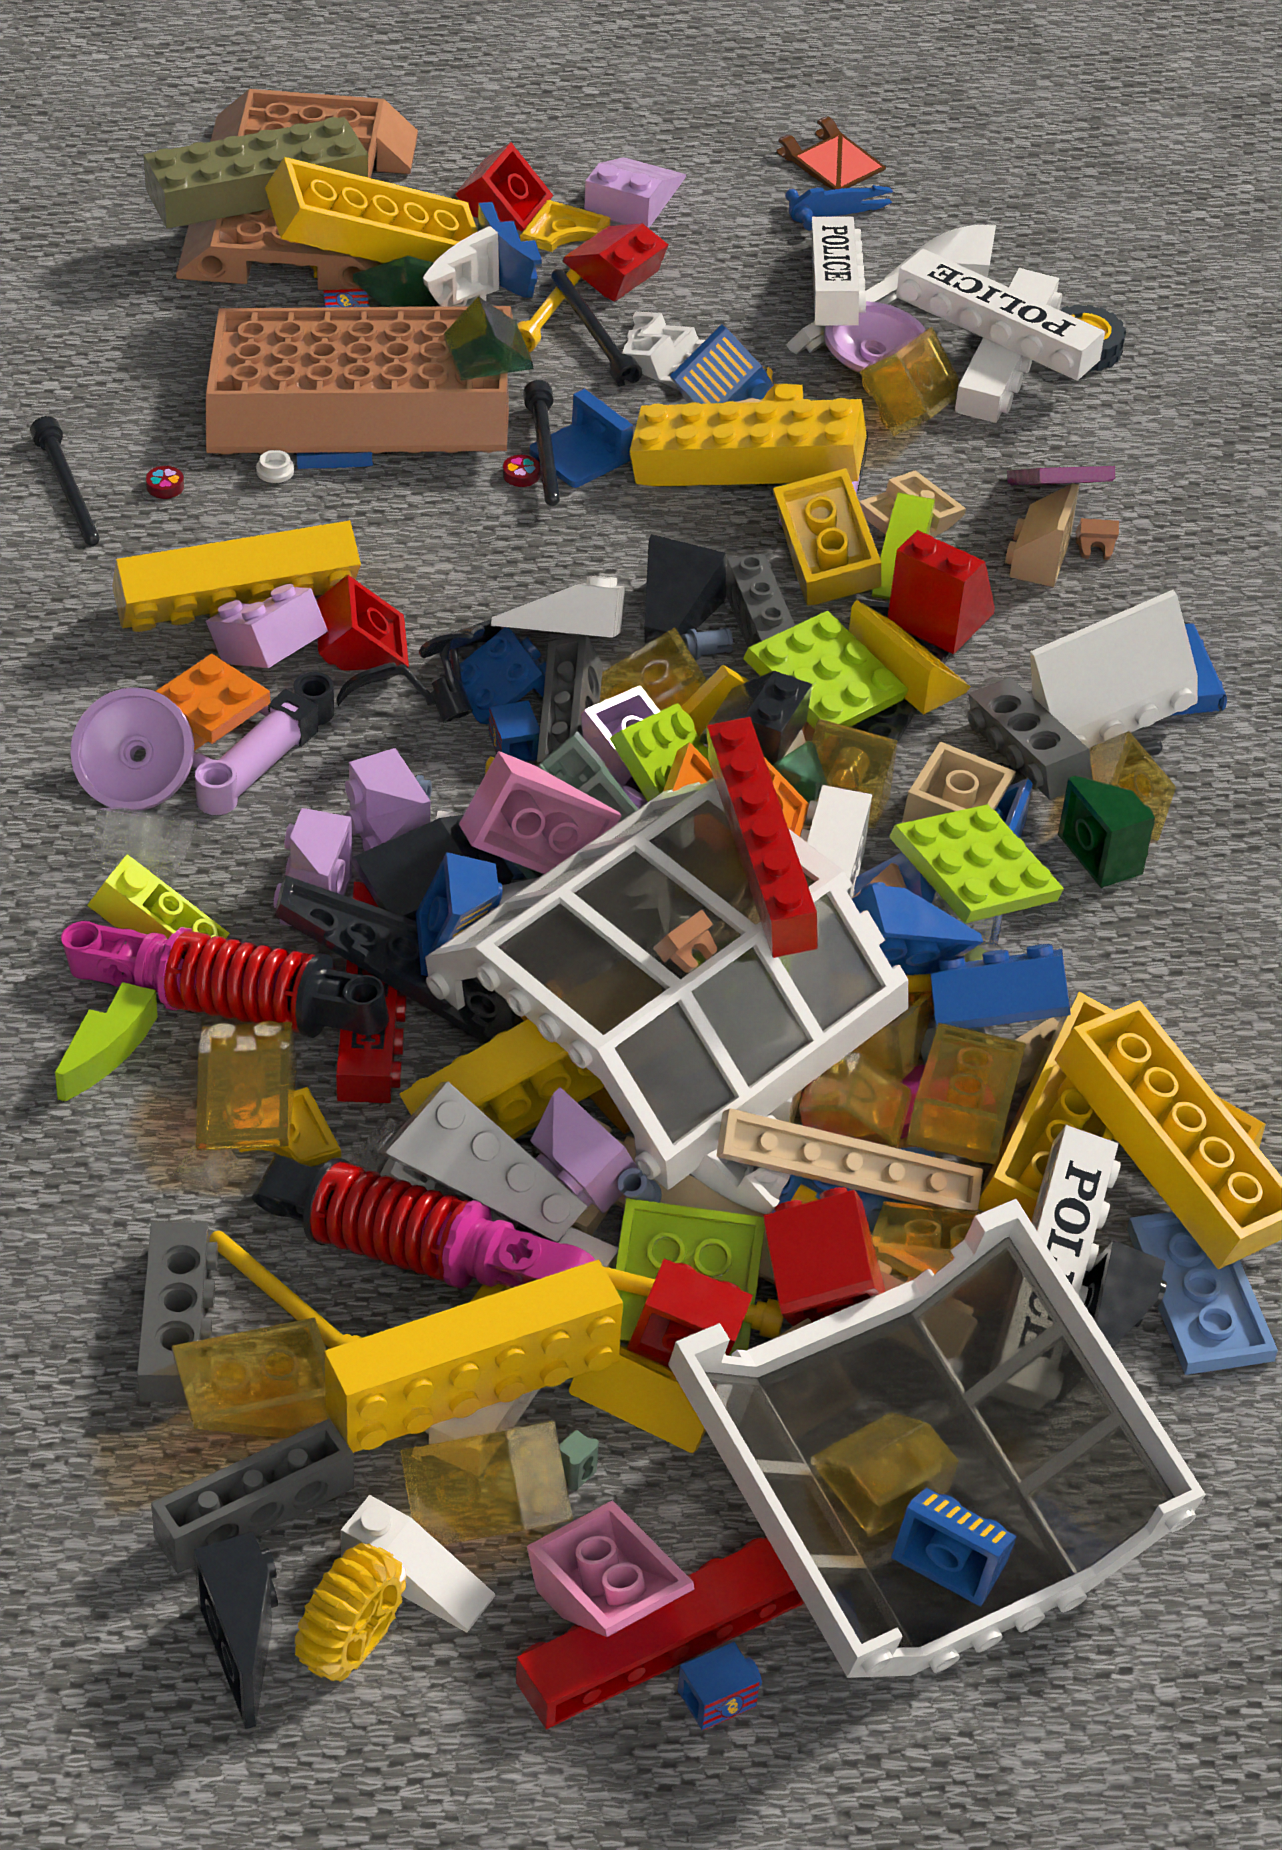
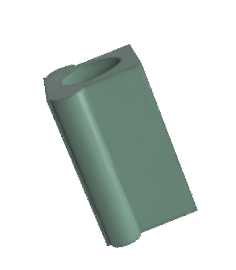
[555,1430,599,1490]

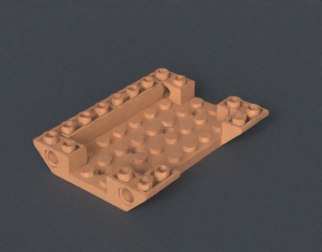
[176,89,418,295]
[206,306,513,455]

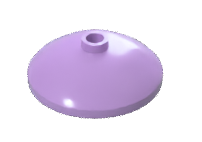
[824,301,931,379]
[71,688,194,811]

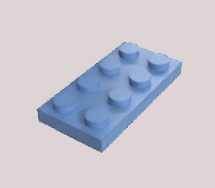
[1127,1212,1278,1375]

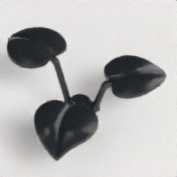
[336,619,502,723]

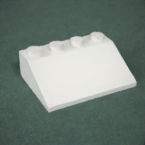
[491,576,625,638]
[1030,590,1198,751]

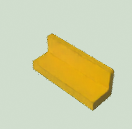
[569,1345,730,1453]

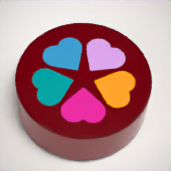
[503,455,540,487]
[146,466,184,499]

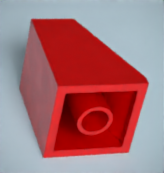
[888,530,995,654]
[763,1187,886,1327]

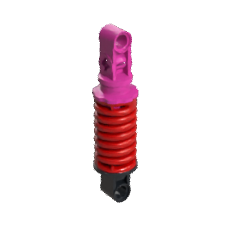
[61,921,389,1038]
[252,1155,595,1289]

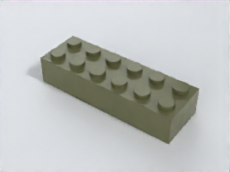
[143,117,368,229]

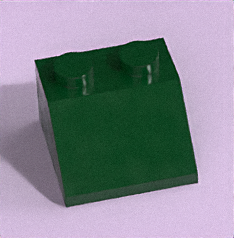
[1058,776,1155,888]

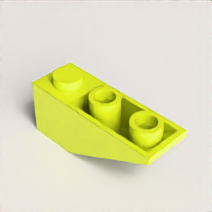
[87,854,230,939]

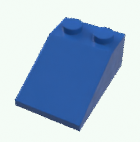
[817,882,983,975]

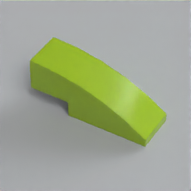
[872,492,935,600]
[55,982,158,1101]

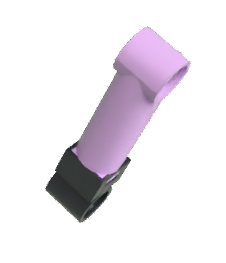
[192,672,334,815]

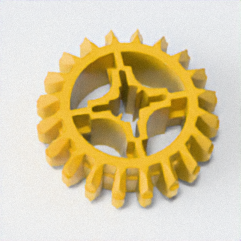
[295,1542,406,1682]

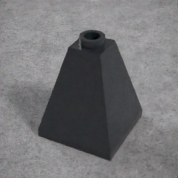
[644,534,726,653]

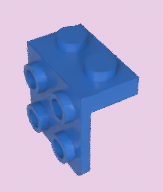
[529,389,633,488]
[452,627,547,724]

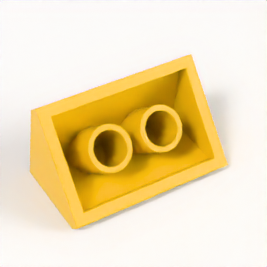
[849,600,971,715]

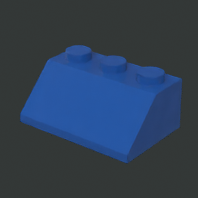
[930,944,1071,1033]

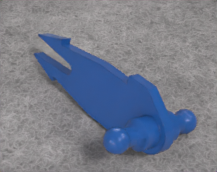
[785,185,893,231]

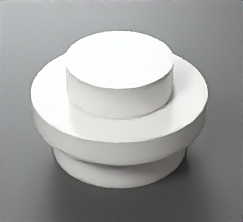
[256,450,294,483]

